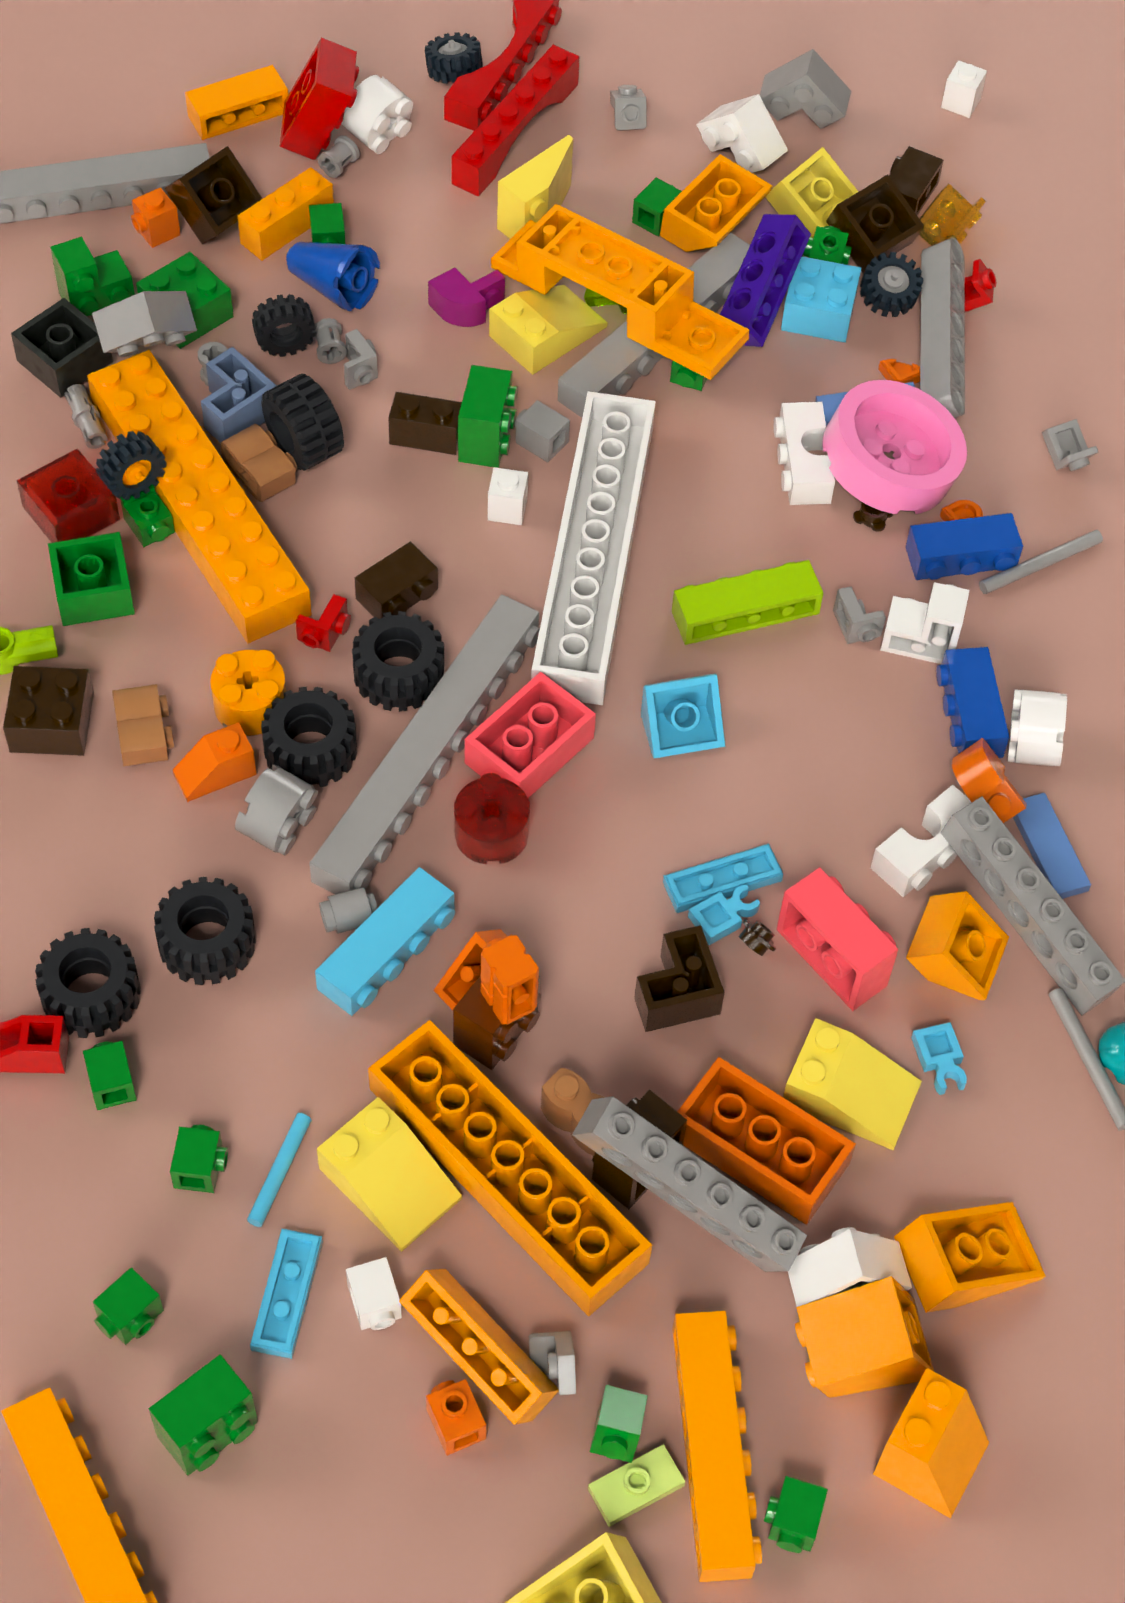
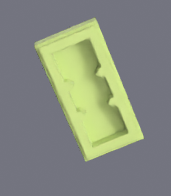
[588,1444,685,1527]

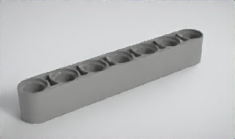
[920,237,965,418]

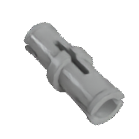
[65,384,108,449]

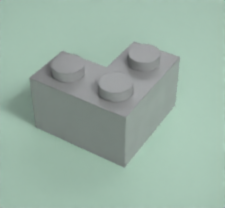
[760,49,851,129]
[92,291,197,357]

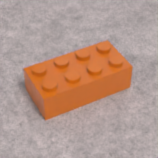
[677,1057,856,1225]

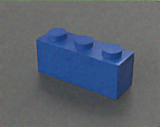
[905,513,1023,580]
[936,647,1010,758]

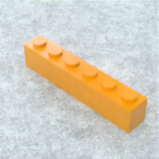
[672,1311,762,1582]
[1,1387,158,1603]

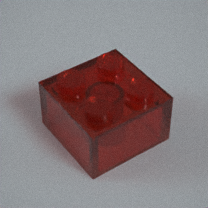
[16,448,120,543]

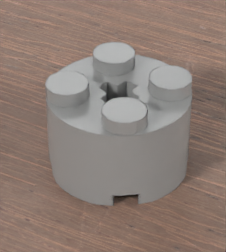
[235,764,318,855]

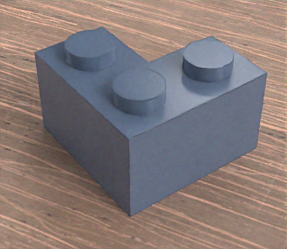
[201,347,277,443]

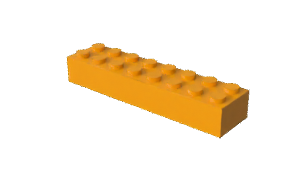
[368,1020,652,1317]

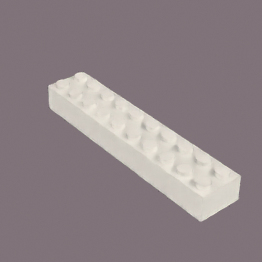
[531,391,656,705]

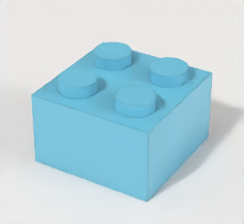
[781,256,861,343]

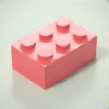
[464,672,596,806]
[776,867,898,1011]

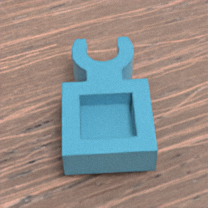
[688,885,760,945]
[911,1022,967,1095]

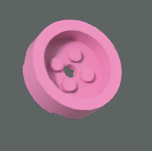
[822,380,967,514]

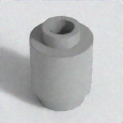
[319,887,378,934]

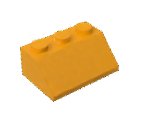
[660,154,773,252]

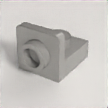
[833,587,886,644]
[529,1331,576,1395]

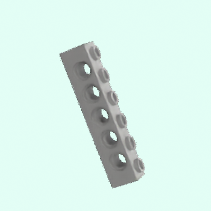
[940,796,1125,1016]
[572,1096,807,1272]

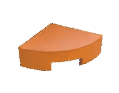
[878,359,920,384]

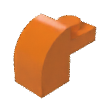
[952,738,1027,824]

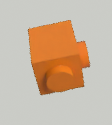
[131,187,180,248]
[426,1379,487,1456]

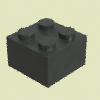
[11,298,113,398]

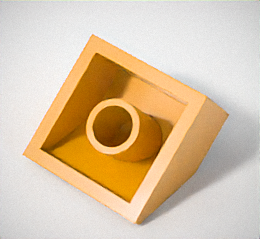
[906,891,1009,1000]

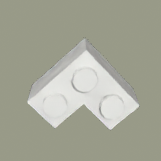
[696,94,788,173]
[880,582,970,664]
[788,1227,912,1307]

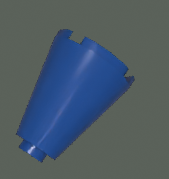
[286,241,380,311]

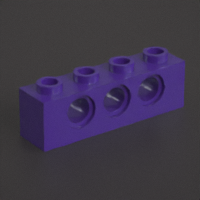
[720,214,811,347]

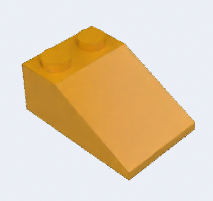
[894,1202,1046,1313]

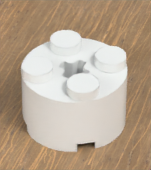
[341,75,413,154]
[1008,690,1067,766]

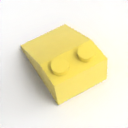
[497,135,573,239]
[766,147,858,238]
[489,285,608,375]
[783,1018,922,1150]
[317,1097,462,1252]
[505,1532,662,1603]

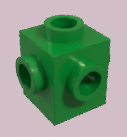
[803,226,852,265]

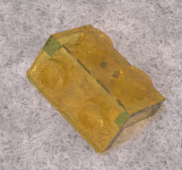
[919,183,986,246]

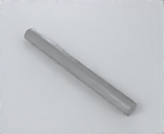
[979,530,1103,594]
[1049,988,1125,1131]

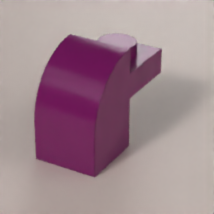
[428,267,505,327]

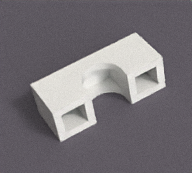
[774,402,835,505]
[870,785,972,897]

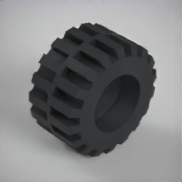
[261,373,344,471]
[352,611,445,712]
[261,687,357,788]
[154,877,256,985]
[35,928,141,1038]

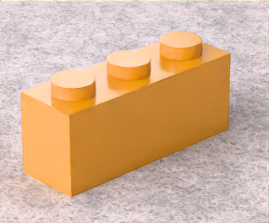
[185,65,288,140]
[237,167,334,261]

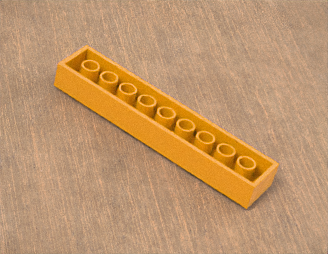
[87,350,312,644]

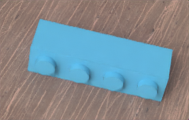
[315,867,455,1016]

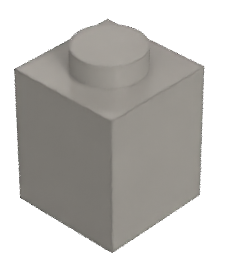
[515,400,570,462]

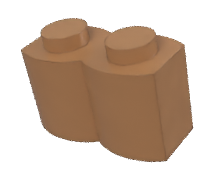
[221,424,297,502]
[112,684,174,767]
[541,1068,605,1156]

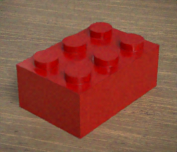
[279,37,359,160]

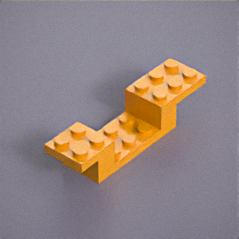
[491,204,749,380]

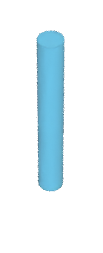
[247,1113,311,1227]

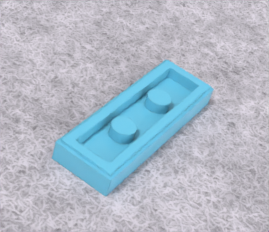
[663,844,783,914]
[250,1229,323,1359]

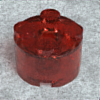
[454,773,530,864]

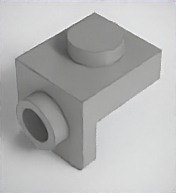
[610,85,647,130]
[344,329,378,390]
[1042,419,1098,471]

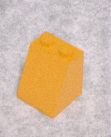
[795,1276,934,1398]
[873,1368,989,1518]

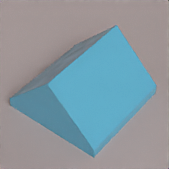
[641,674,726,758]

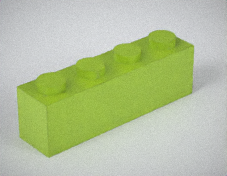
[672,560,823,645]

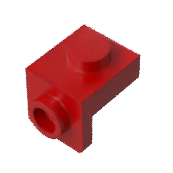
[965,259,997,312]
[295,594,351,652]

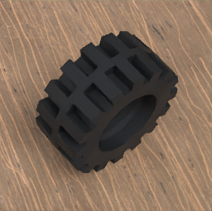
[252,294,316,357]

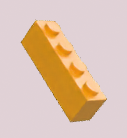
[399,1269,559,1425]

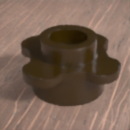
[853,502,893,532]
[739,919,777,956]

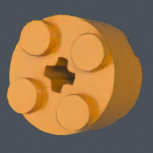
[210,650,286,736]

